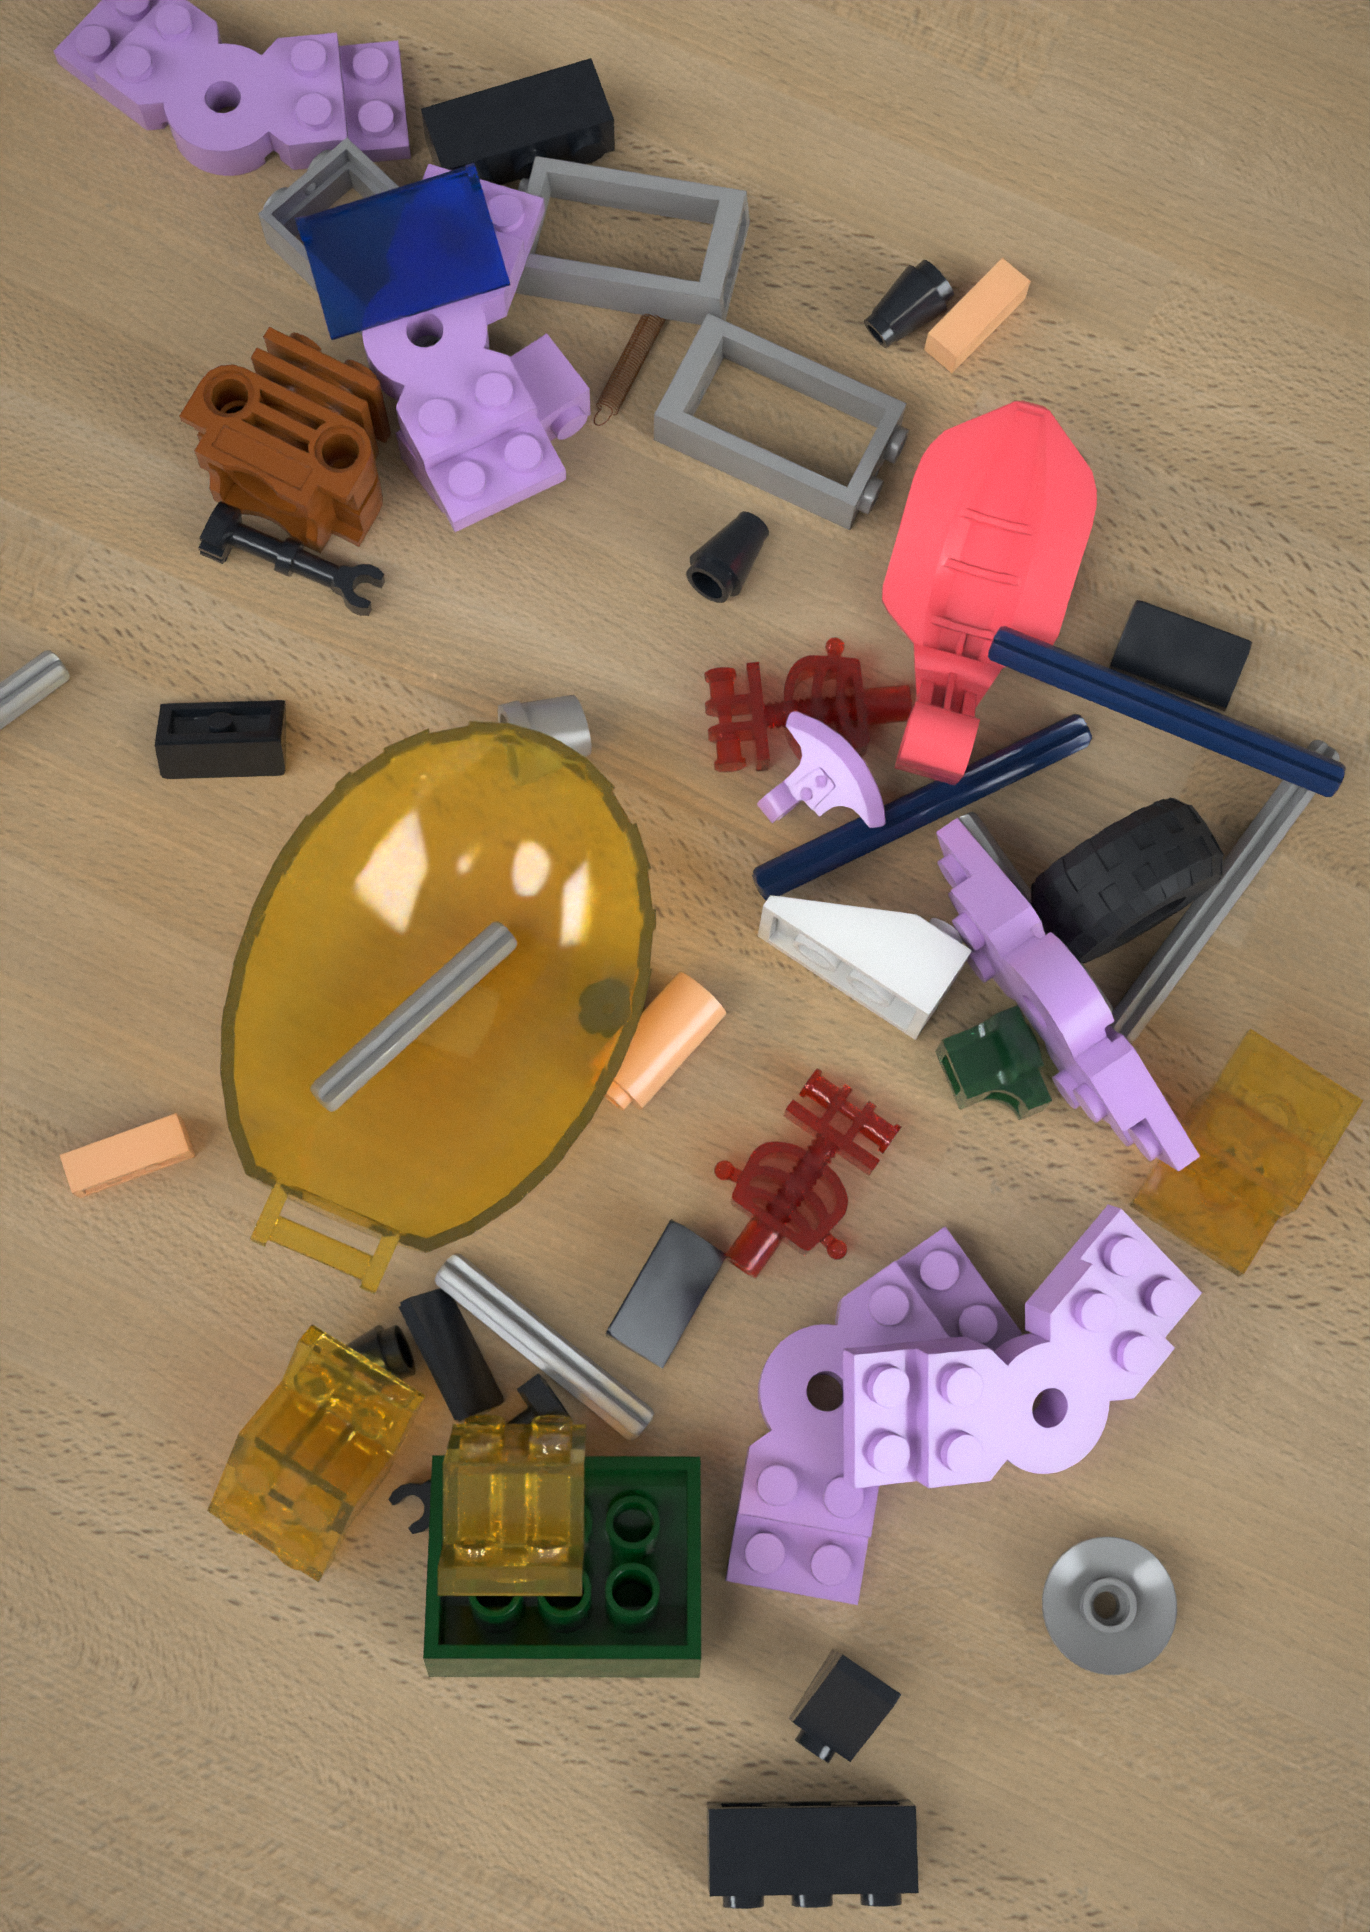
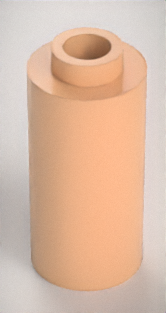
[594,972,726,1111]

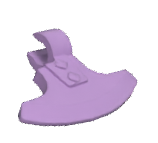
[757,711,886,828]

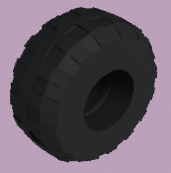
[1030,797,1224,964]

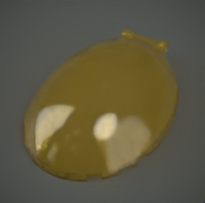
[220,721,656,1294]

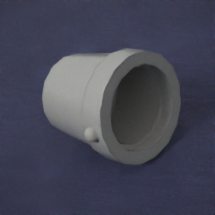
[497,695,592,784]

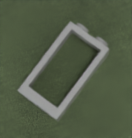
[258,138,440,347]
[515,156,750,325]
[654,313,910,530]

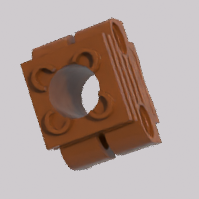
[179,327,391,554]

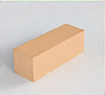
[924,258,1031,373]
[60,1113,196,1198]

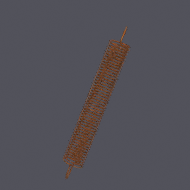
[594,277,675,426]

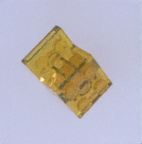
[1129,1028,1364,1277]
[207,1324,426,1582]
[438,1414,587,1596]

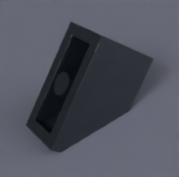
[789,1649,901,1764]

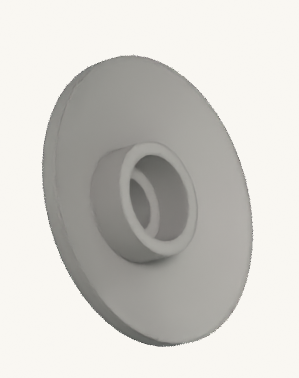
[1042,1537,1177,1675]

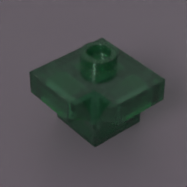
[935,1005,1052,1121]

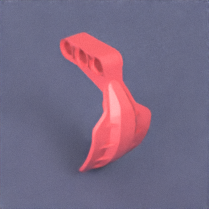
[882,400,1097,785]

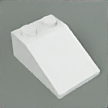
[758,895,972,1040]

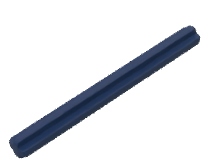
[988,626,1346,797]
[752,714,1092,900]

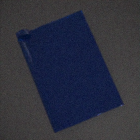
[295,163,511,340]

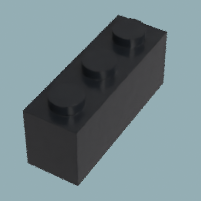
[421,58,615,185]
[707,1799,919,1909]

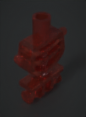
[704,637,912,772]
[714,1068,902,1279]

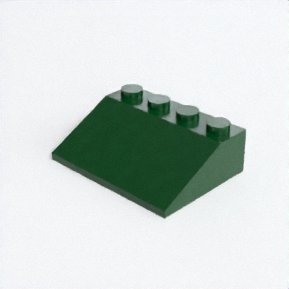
[423,1455,701,1678]

